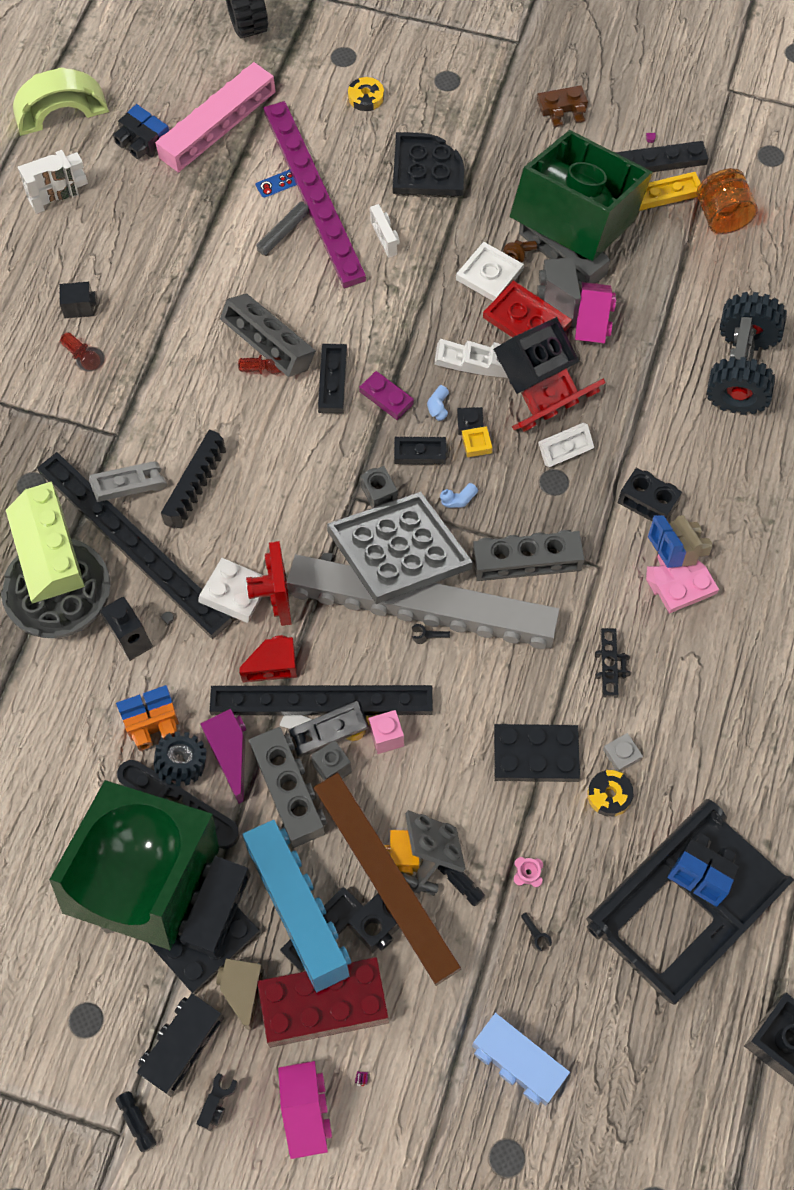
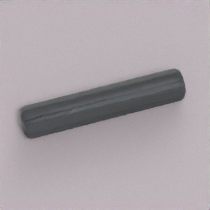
[256,201,309,255]

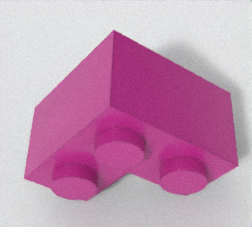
[575,282,616,343]
[278,1061,332,1159]

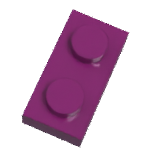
[359,371,414,420]

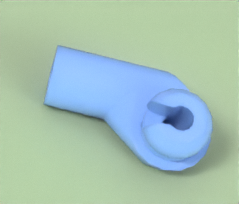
[427,385,449,421]
[440,483,478,508]

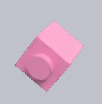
[369,710,404,754]

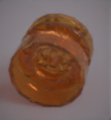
[696,168,758,234]

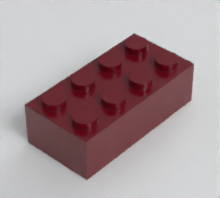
[257,957,389,1048]

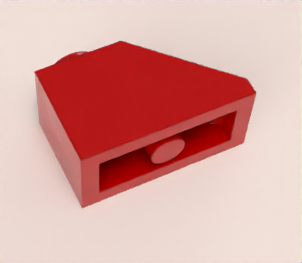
[239,635,297,683]

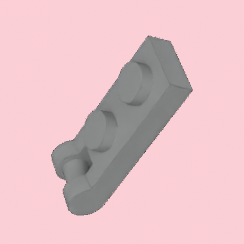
[89,461,167,502]

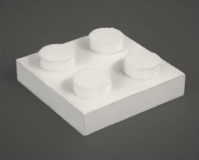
[456,242,524,301]
[198,558,263,623]

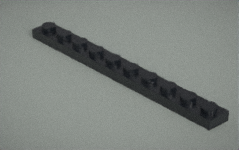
[37,452,232,640]

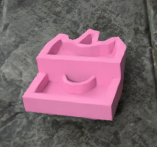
[646,554,719,614]

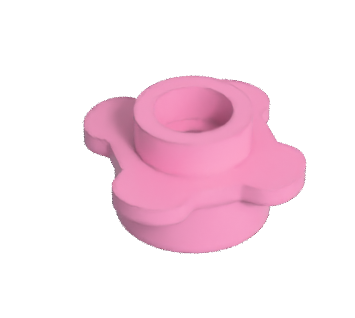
[513,857,543,887]

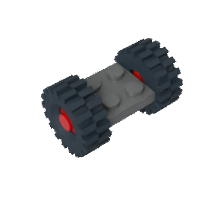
[706,292,787,415]

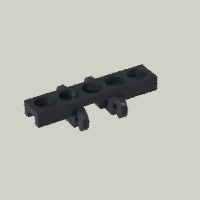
[595,628,631,698]

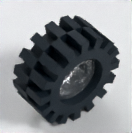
[154,731,207,786]

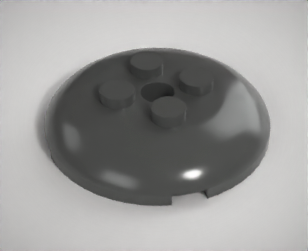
[1,539,110,638]

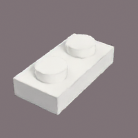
[370,204,400,258]
[538,423,594,467]

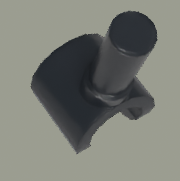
[412,624,450,644]
[521,912,552,952]

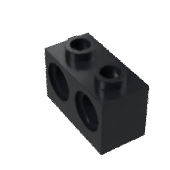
[618,467,682,521]
[348,893,399,953]

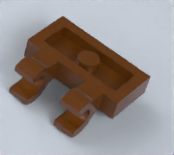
[537,85,588,127]

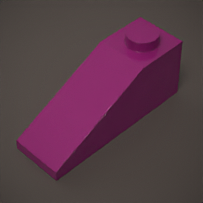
[200,709,247,804]

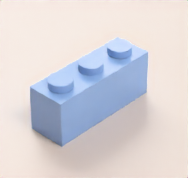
[472,1013,570,1106]

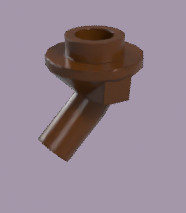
[503,240,537,263]

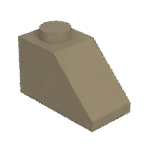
[216,959,264,1030]

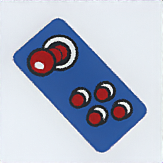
[255,170,296,198]

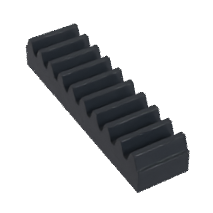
[161,429,226,529]

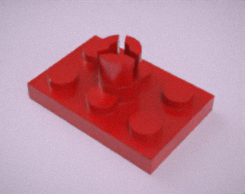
[246,541,292,626]

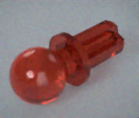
[59,332,100,371]
[238,355,282,375]

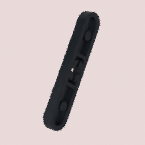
[117,760,239,849]

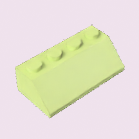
[6,482,85,603]

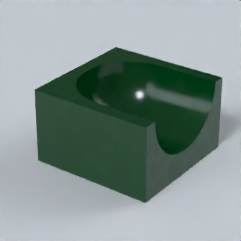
[509,130,653,261]
[49,780,220,950]

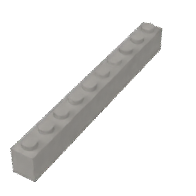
[287,554,560,649]

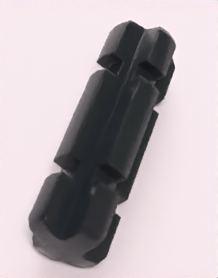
[437,865,485,906]
[116,1091,156,1152]

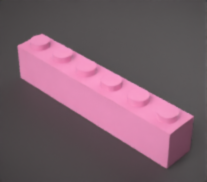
[155,62,275,173]

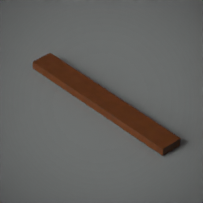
[313,772,462,986]

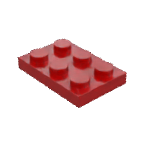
[483,280,572,337]

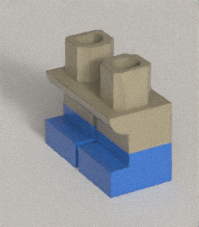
[648,515,712,568]

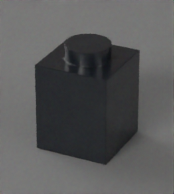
[59,281,98,319]

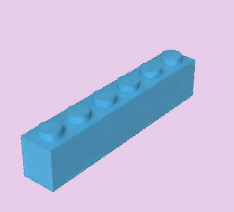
[242,820,351,993]

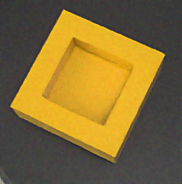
[462,426,492,458]

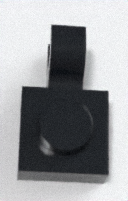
[196,1073,238,1131]

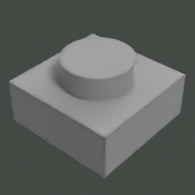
[603,733,643,772]

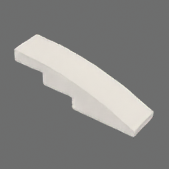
[434,339,508,378]

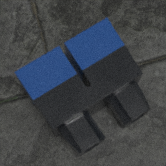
[113,104,169,159]
[667,833,739,907]

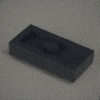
[394,437,446,464]

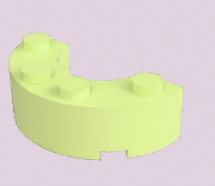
[13,68,109,136]

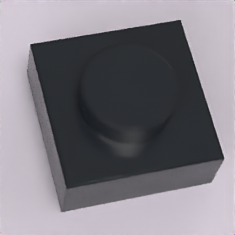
[457,407,484,435]

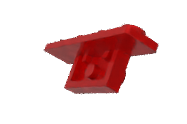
[512,369,606,432]

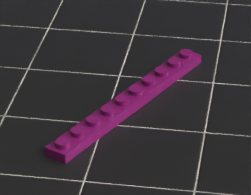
[263,101,366,289]

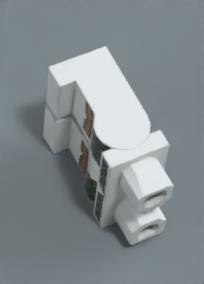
[18,150,88,214]

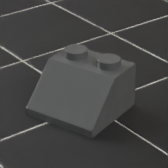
[537,257,581,328]

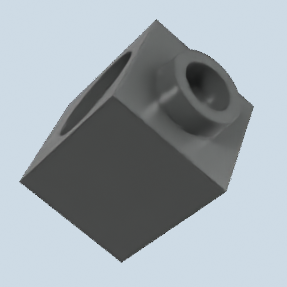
[360,466,398,508]
[311,740,352,781]

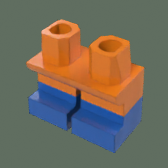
[116,685,179,751]

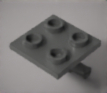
[401,810,466,896]

